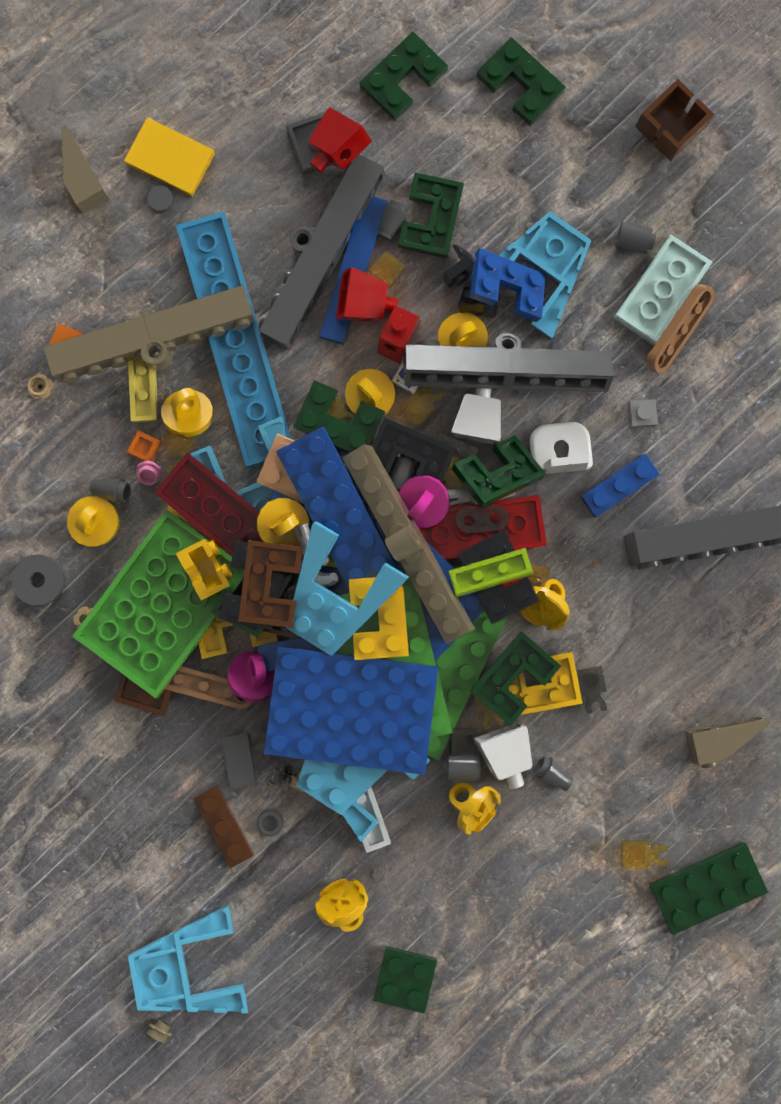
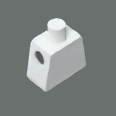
[450,388,501,445]
[473,721,533,789]

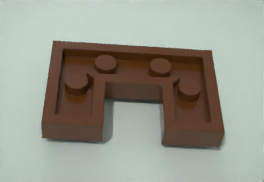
[238,540,303,628]
[114,674,173,716]

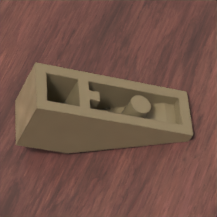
[61,125,109,214]
[686,716,771,768]

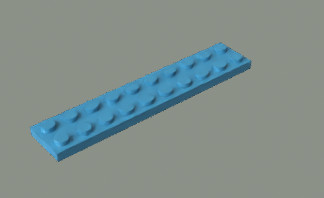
[176,211,292,468]

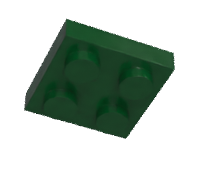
[373,946,437,1014]

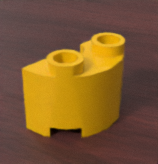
[176,539,233,601]

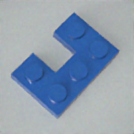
[470,248,546,322]

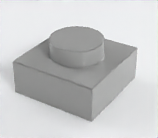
[628,399,658,428]

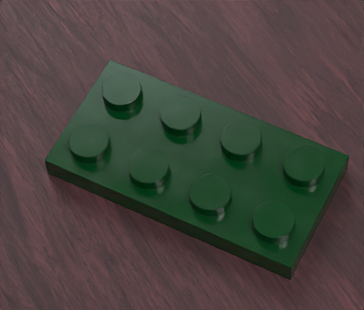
[649,842,768,935]

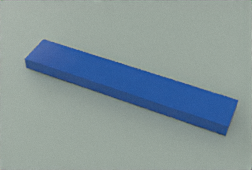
[319,196,388,345]

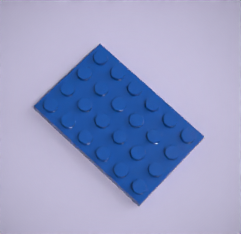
[264,646,438,775]

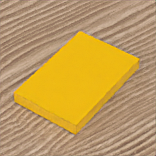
[124,117,215,197]

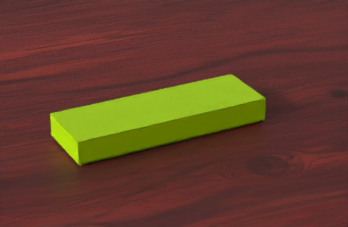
[449,548,534,597]

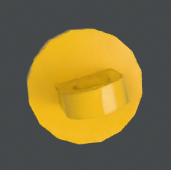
[437,312,488,347]
[345,369,395,416]
[161,388,213,437]
[67,496,120,547]
[257,498,309,546]
[520,579,570,630]
[449,782,501,835]
[315,878,368,932]

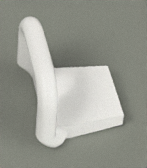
[529,422,593,474]

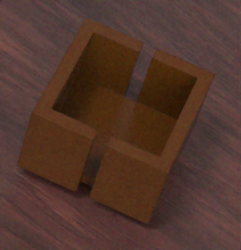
[635,79,714,162]

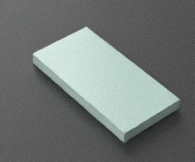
[613,234,712,346]

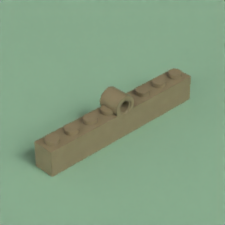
[44,285,255,383]
[342,444,475,644]

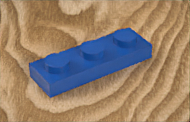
[581,454,660,518]

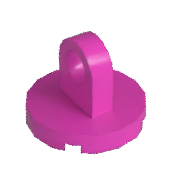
[399,476,450,528]
[227,651,275,702]

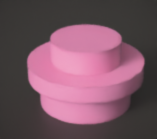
[136,461,162,485]

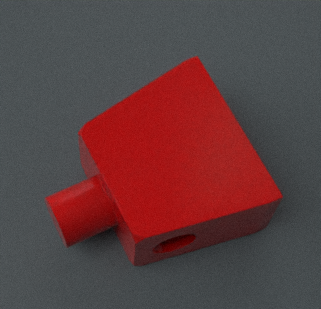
[309,107,372,174]
[335,267,398,322]
[377,305,421,364]

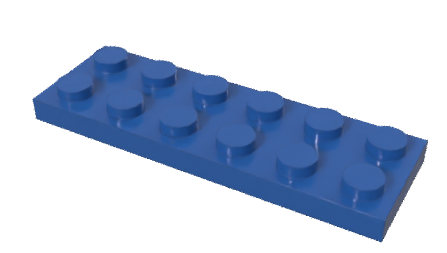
[276,426,398,591]

